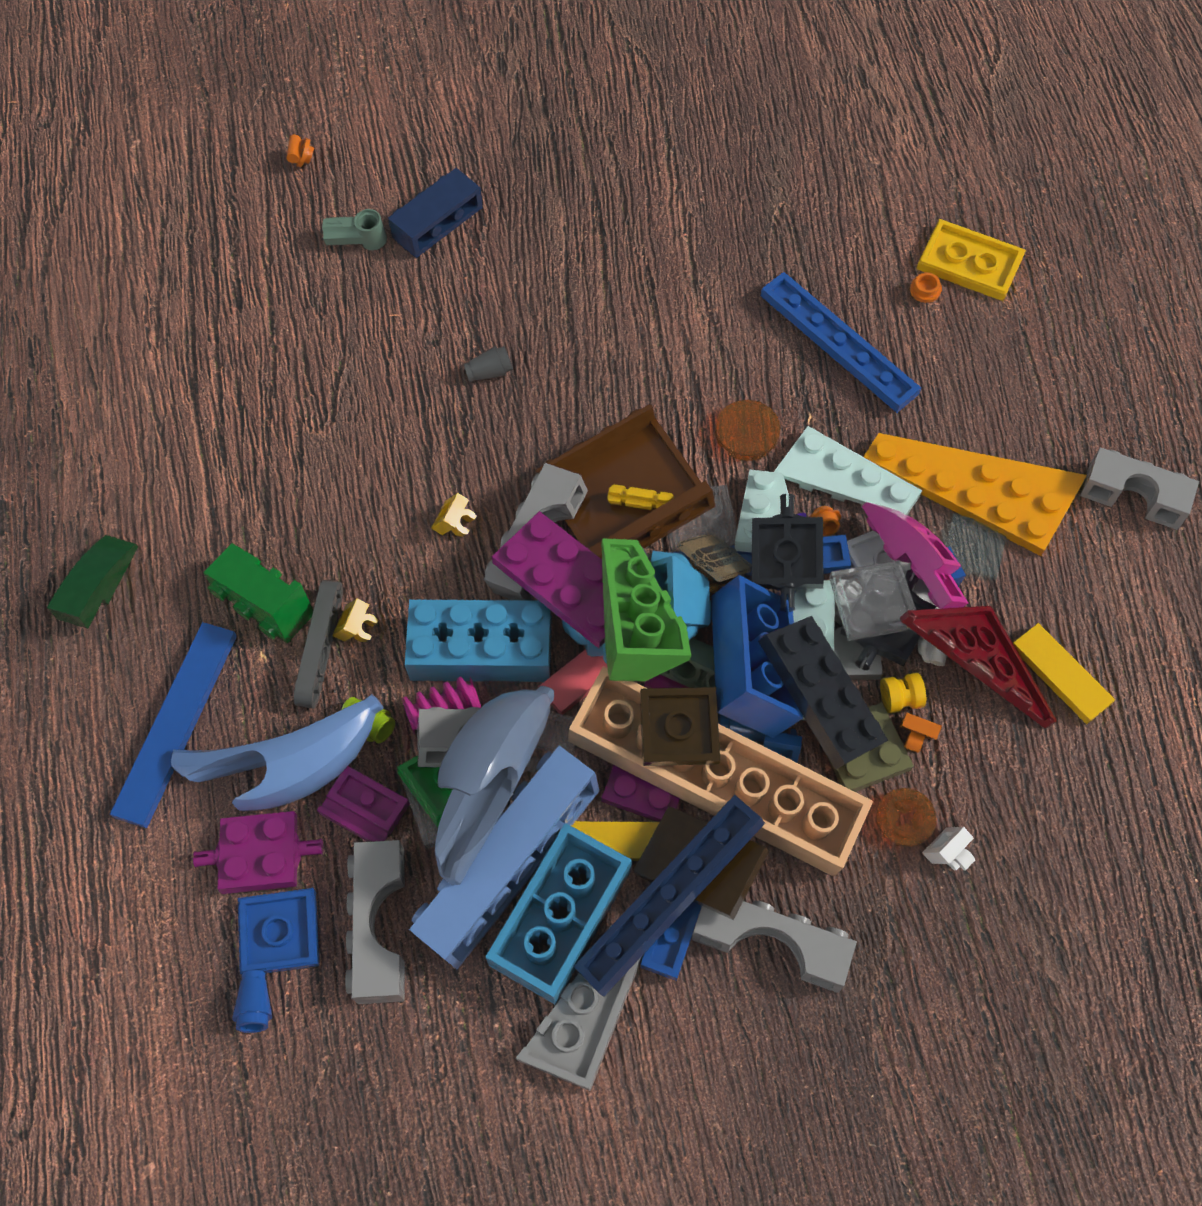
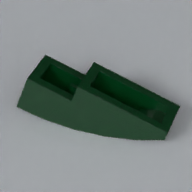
[47,535,138,629]

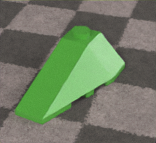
[601,538,691,681]

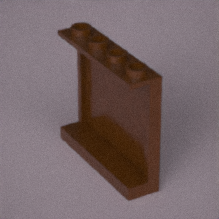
[535,404,716,559]

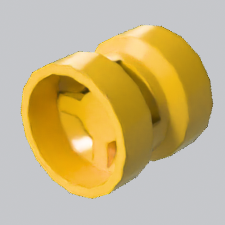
[880,673,927,713]

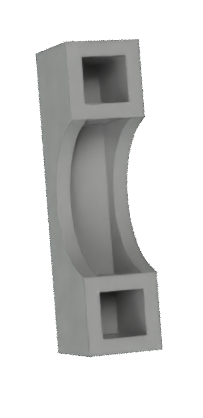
[484,463,588,600]
[345,840,405,1004]
[692,900,857,993]

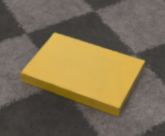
[916,219,1026,301]

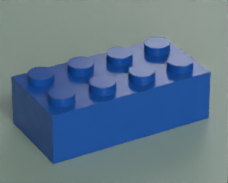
[711,575,803,738]

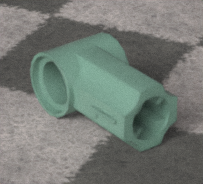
[322,209,387,250]

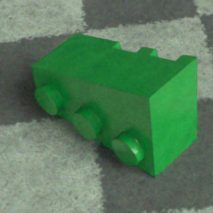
[203,543,313,644]

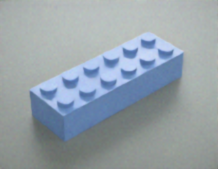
[409,745,599,969]

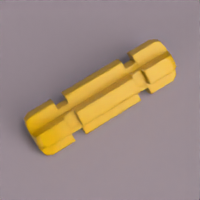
[608,484,674,510]

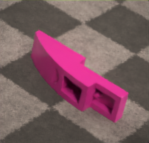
[862,502,968,609]

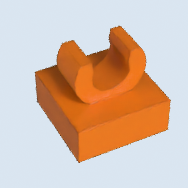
[899,712,942,753]

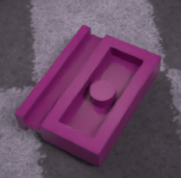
[317,766,410,842]

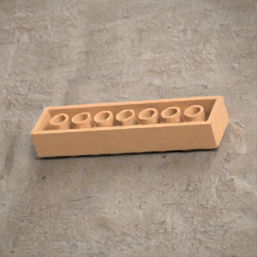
[568,666,873,877]

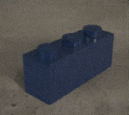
[388,168,483,258]

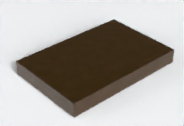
[633,806,769,920]

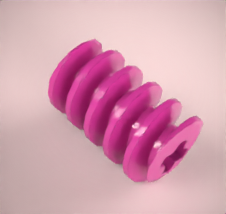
[402,677,481,734]

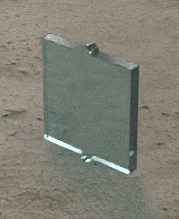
[945,514,1006,581]

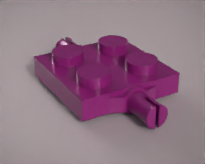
[193,811,324,894]

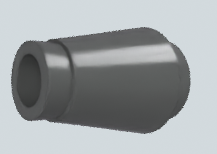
[464,345,513,382]

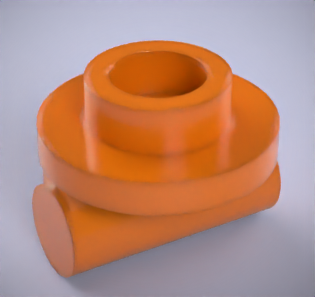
[286,134,314,168]

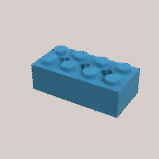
[404,599,552,682]
[485,823,632,1005]

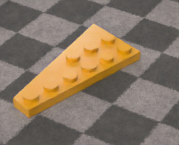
[863,433,1087,556]

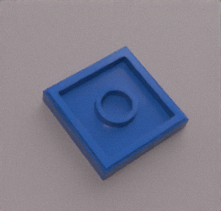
[238,888,320,976]

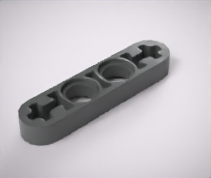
[294,580,343,709]

